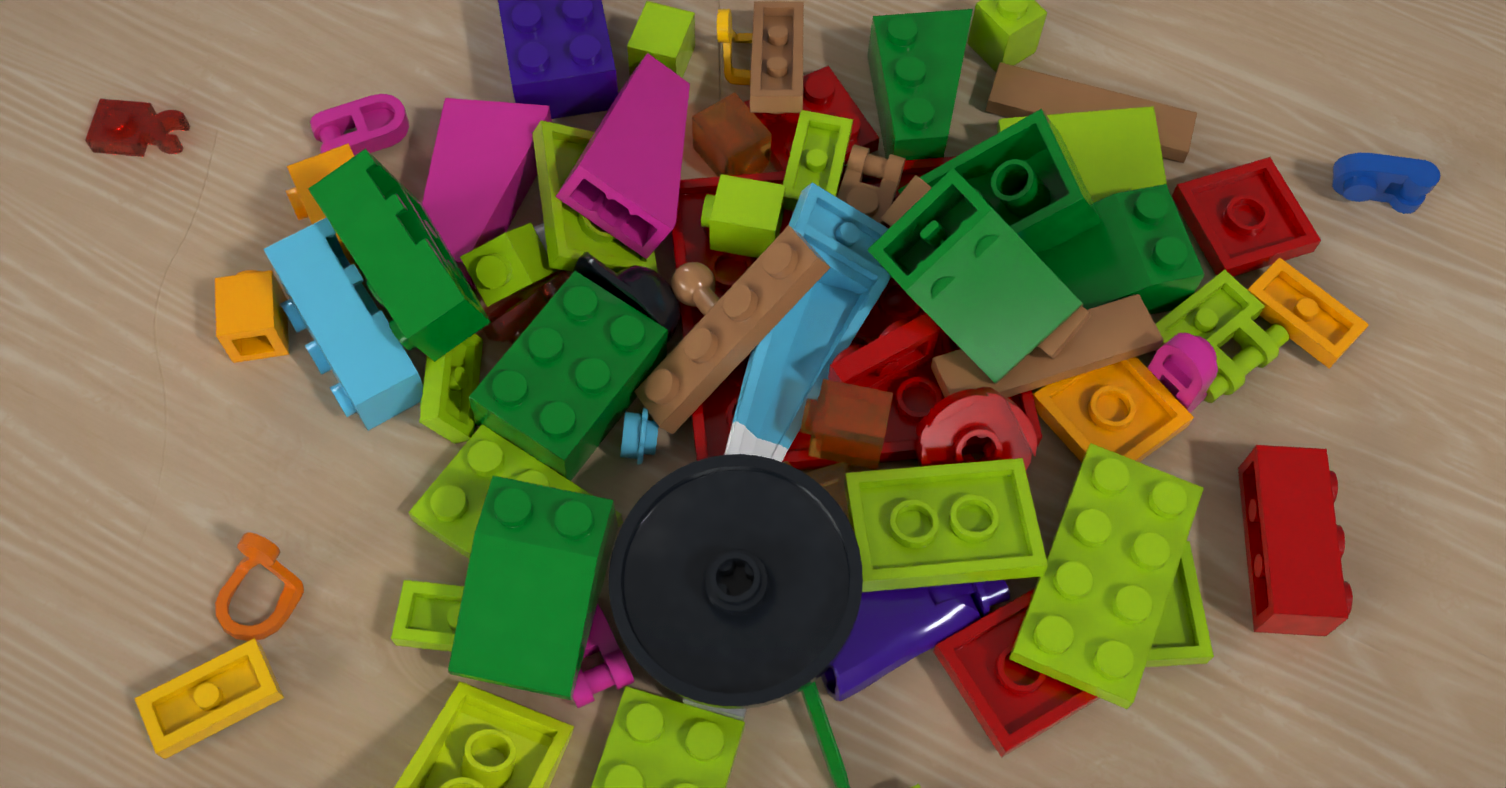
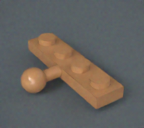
[634,225,831,434]

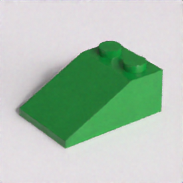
[898,108,1103,253]
[1035,184,1205,315]
[448,476,618,700]

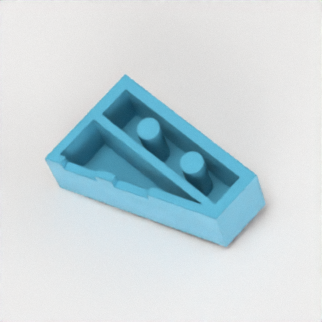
[264,217,423,431]

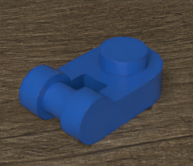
[1332,153,1441,214]

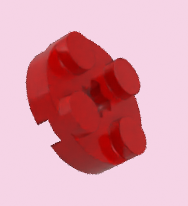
[916,387,1037,477]

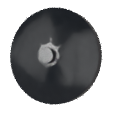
[609,454,863,709]

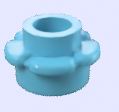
[620,408,658,465]

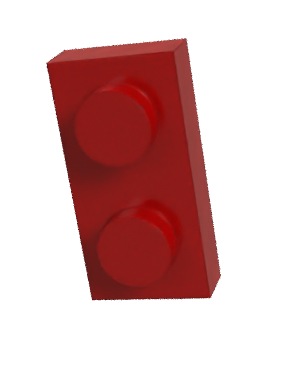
[826,313,940,408]

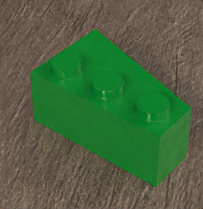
[867,9,973,160]
[308,148,491,362]

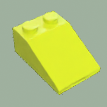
[394,681,574,788]

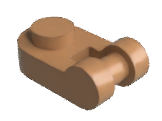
[837,144,906,226]

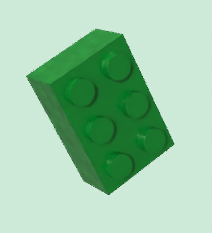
[469,271,668,481]

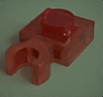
[85,98,190,157]
[482,270,569,344]

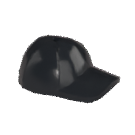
[573,252,680,343]

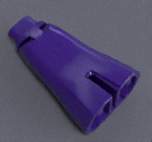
[821,580,1010,701]

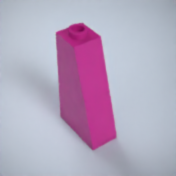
[556,53,690,259]
[422,98,552,291]

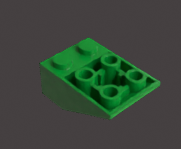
[867,167,1083,384]

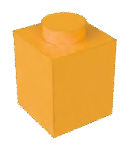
[215,270,289,363]

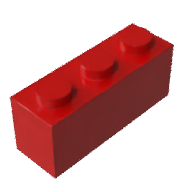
[1238,445,1353,637]

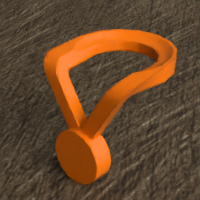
[215,532,304,641]

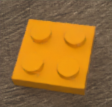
[1033,357,1194,463]

